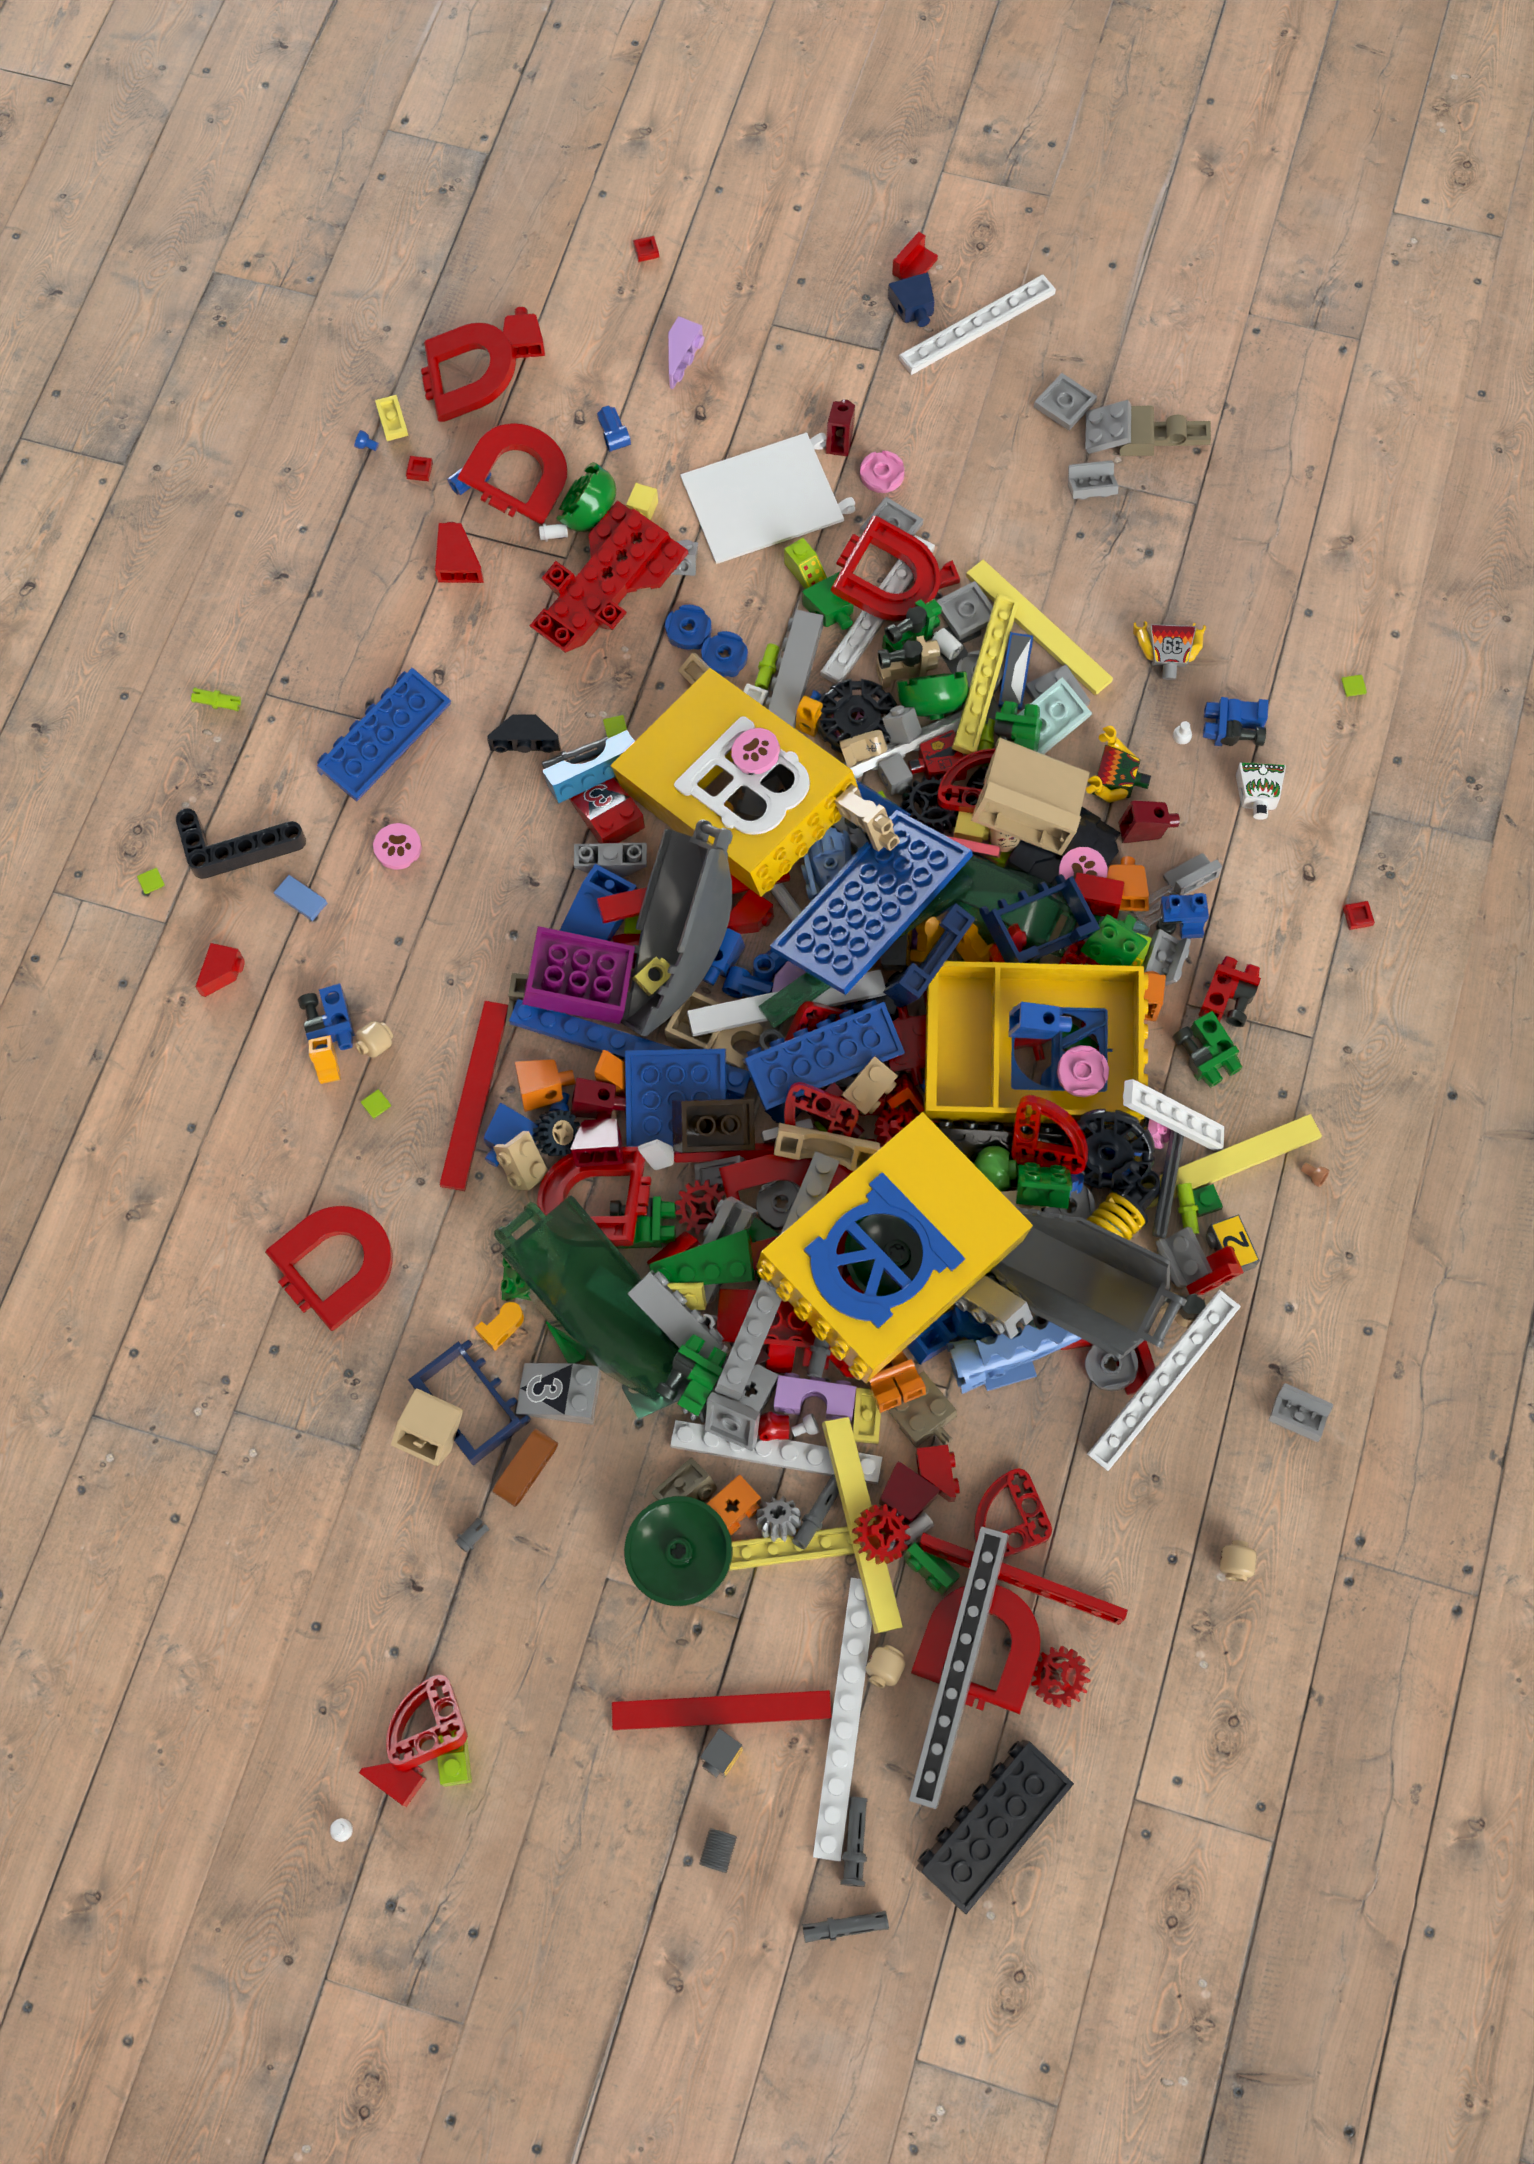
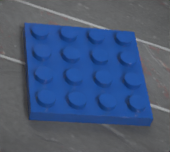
[625,1049,727,1147]

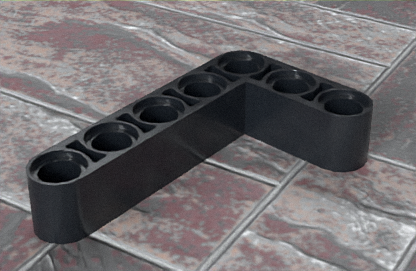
[176,808,306,879]

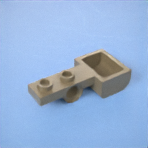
[1119,406,1211,456]

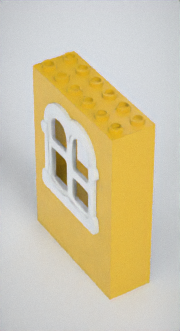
[610,668,859,897]

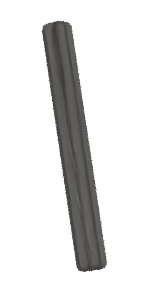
[1152,1130,1184,1238]

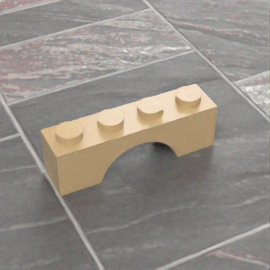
[774,1123,880,1171]

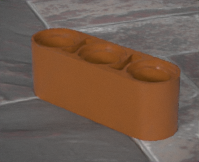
[493,1429,558,1507]

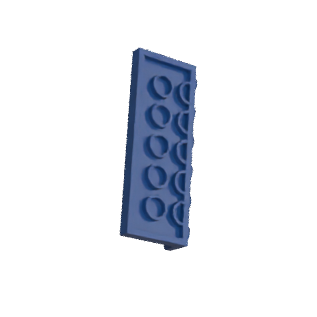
[317,668,451,802]
[742,1000,905,1110]

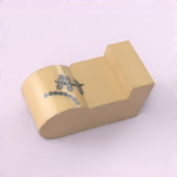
[839,730,888,768]

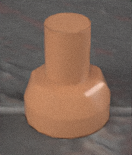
[1301,1163,1330,1187]

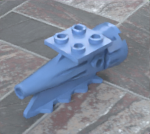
[801,828,861,902]
[946,1321,1082,1394]

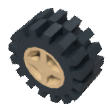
[533,1110,580,1156]

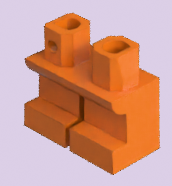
[868,1351,926,1413]

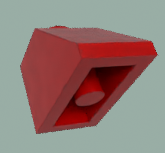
[727,889,774,934]
[195,943,245,997]
[359,1763,426,1807]

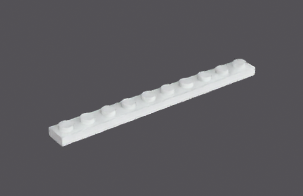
[813,1578,872,1862]

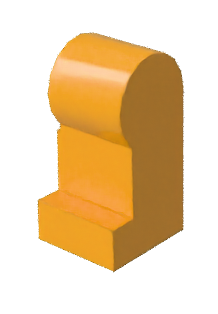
[795,696,823,737]
[910,915,944,962]
[956,923,994,962]
[308,1035,341,1084]
[474,1302,524,1351]

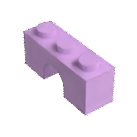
[774,1373,856,1423]

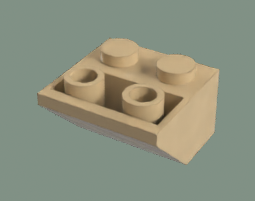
[391,1388,463,1467]

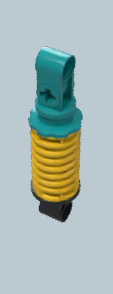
[1022,1170,1160,1328]

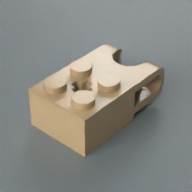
[665,992,764,1070]

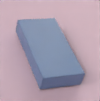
[274,875,328,921]

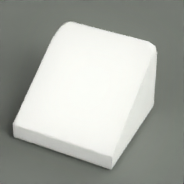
[638,1139,674,1170]

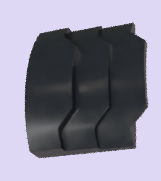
[1007,807,1121,905]

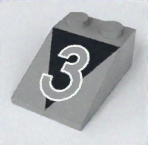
[516,1363,601,1425]

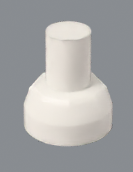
[1173,721,1192,744]
[791,1413,820,1437]
[330,1818,353,1842]

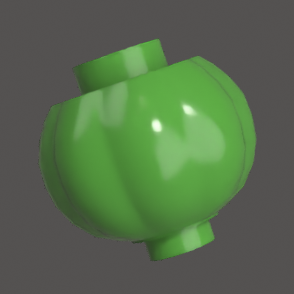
[973,1146,1018,1192]

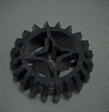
[900,775,962,835]

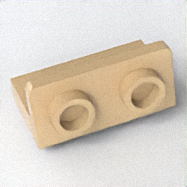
[841,1056,898,1115]
[493,1131,548,1191]

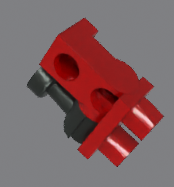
[1198,956,1261,1027]

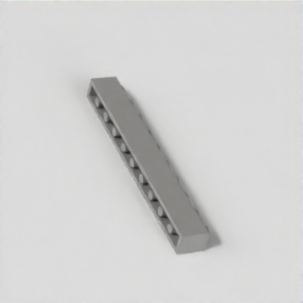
[736,610,823,821]
[715,1152,840,1401]
[909,1527,1009,1809]

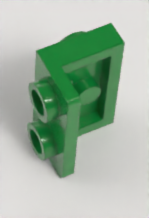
[903,1541,960,1595]

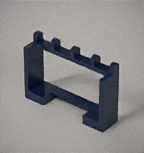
[979,874,1100,963]
[883,903,976,1008]
[408,1340,531,1466]

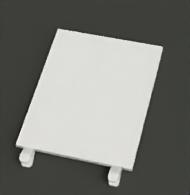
[680,433,855,564]

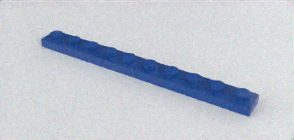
[509,999,751,1098]

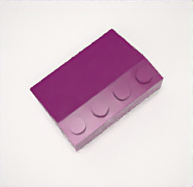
[522,926,635,1024]

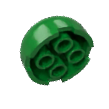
[556,462,617,532]
[896,671,969,720]

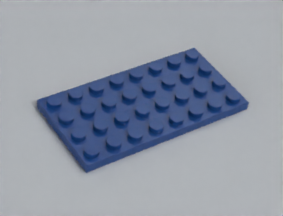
[770,810,973,995]

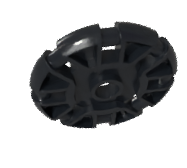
[816,679,897,754]
[1063,1109,1155,1190]

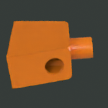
[1106,856,1149,911]
[515,1059,575,1112]

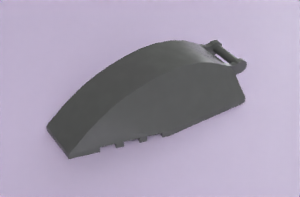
[620,819,733,1036]
[991,1206,1187,1359]

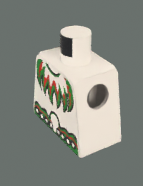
[1236,763,1286,820]

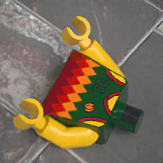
[1086,726,1151,803]

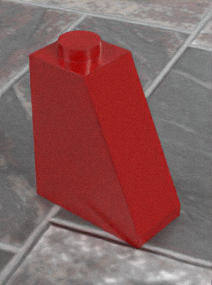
[435,522,484,583]

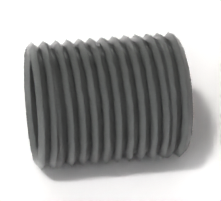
[699,1828,737,1873]

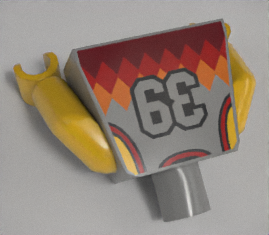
[1133,621,1206,680]

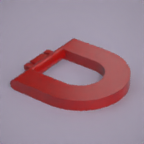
[421,323,516,422]
[457,423,567,526]
[830,516,940,621]
[537,1147,652,1246]
[719,1154,830,1270]
[265,1206,393,1331]
[911,1585,1041,1715]

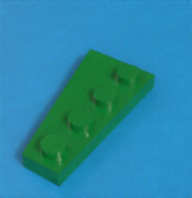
[649,1228,755,1285]

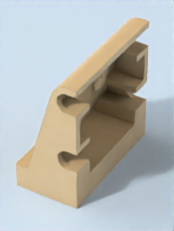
[971,738,1089,855]

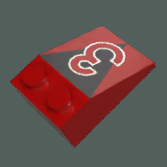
[569,778,645,844]

